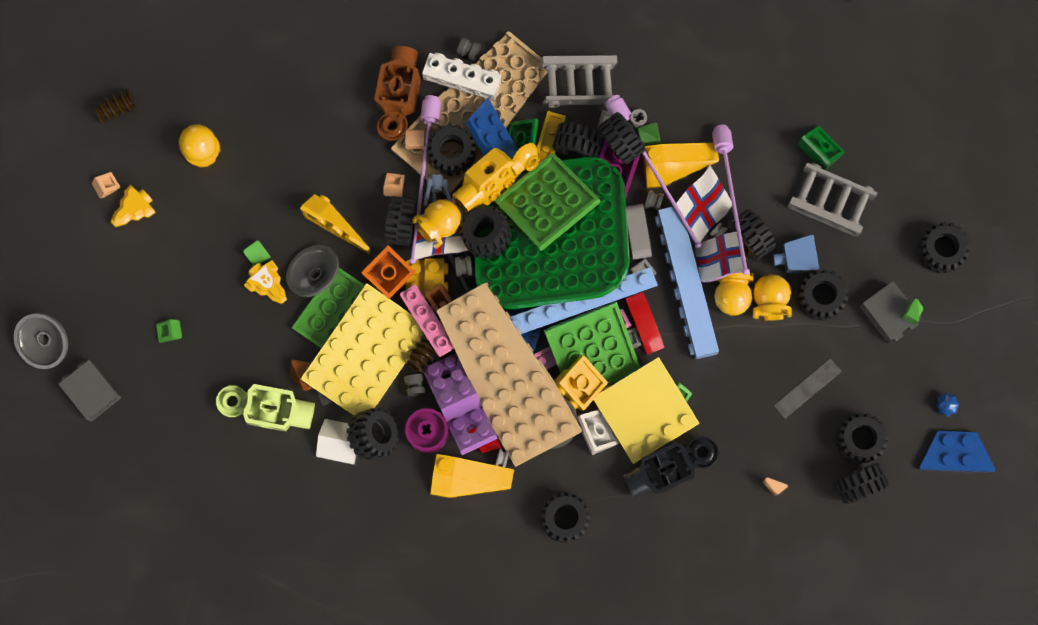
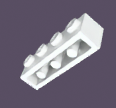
[422,53,502,101]

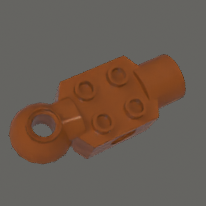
[374,46,421,141]

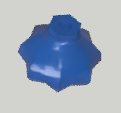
[935,392,960,417]

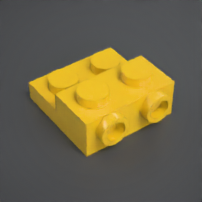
[406,258,448,299]
[554,355,608,411]

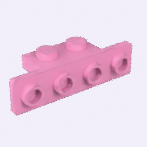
[400,285,454,357]

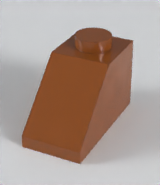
[425,284,454,314]

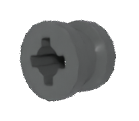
[644,190,664,212]
[455,256,472,277]

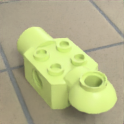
[216,384,315,432]

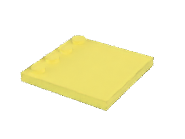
[594,357,700,464]

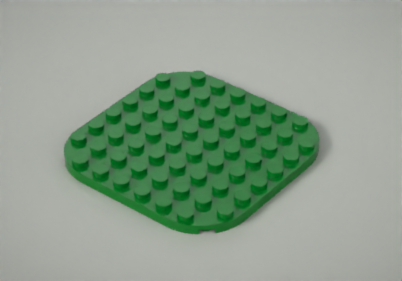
[475,157,630,309]

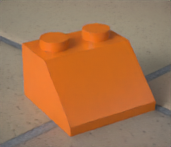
[361,245,416,299]

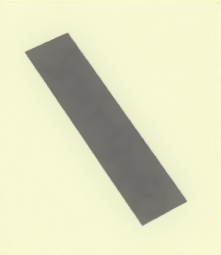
[774,358,842,419]

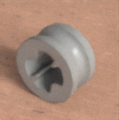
[630,109,647,128]
[710,222,728,237]
[495,449,509,468]

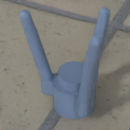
[424,174,453,206]

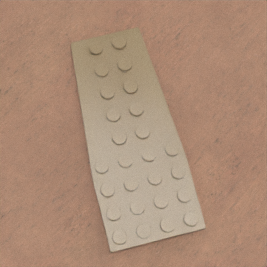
[391,31,548,197]
[437,282,582,467]

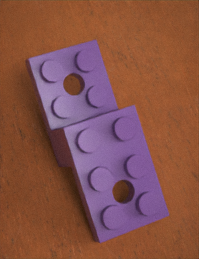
[422,353,498,455]

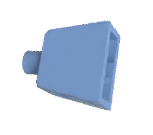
[772,235,820,274]

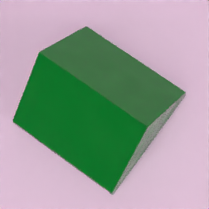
[508,118,538,149]
[798,126,845,170]

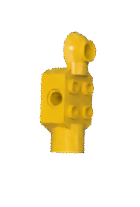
[452,143,540,214]

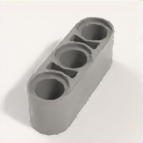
[626,204,652,260]

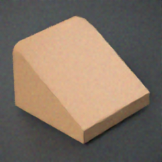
[405,130,425,149]
[92,172,120,199]
[383,173,405,197]
[763,478,788,496]

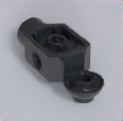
[623,436,719,499]

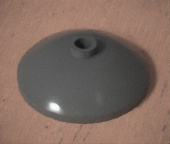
[286,245,339,297]
[14,313,68,369]

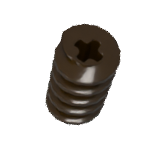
[94,88,137,123]
[404,335,437,373]

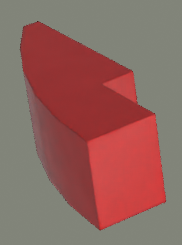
[624,292,664,355]

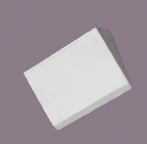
[577,410,619,455]
[316,419,356,465]

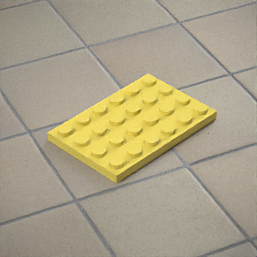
[300,283,424,415]

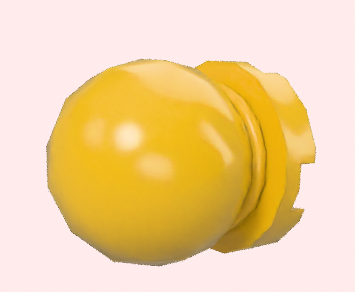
[179,124,220,167]
[412,199,462,249]
[714,272,754,316]
[752,274,792,321]

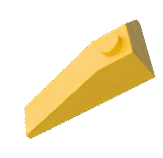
[642,143,719,189]
[300,194,371,255]
[431,454,514,498]

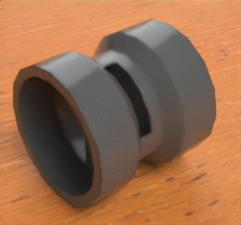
[456,37,481,61]
[403,374,426,397]

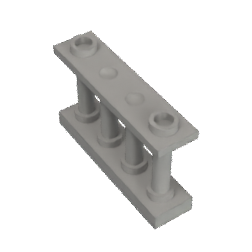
[540,55,620,108]
[787,163,877,237]

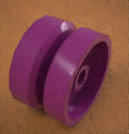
[405,408,449,454]

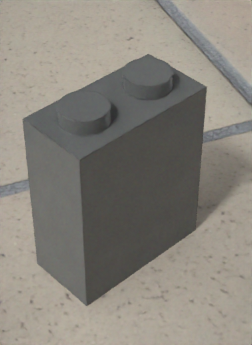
[859,281,922,343]
[59,360,122,422]

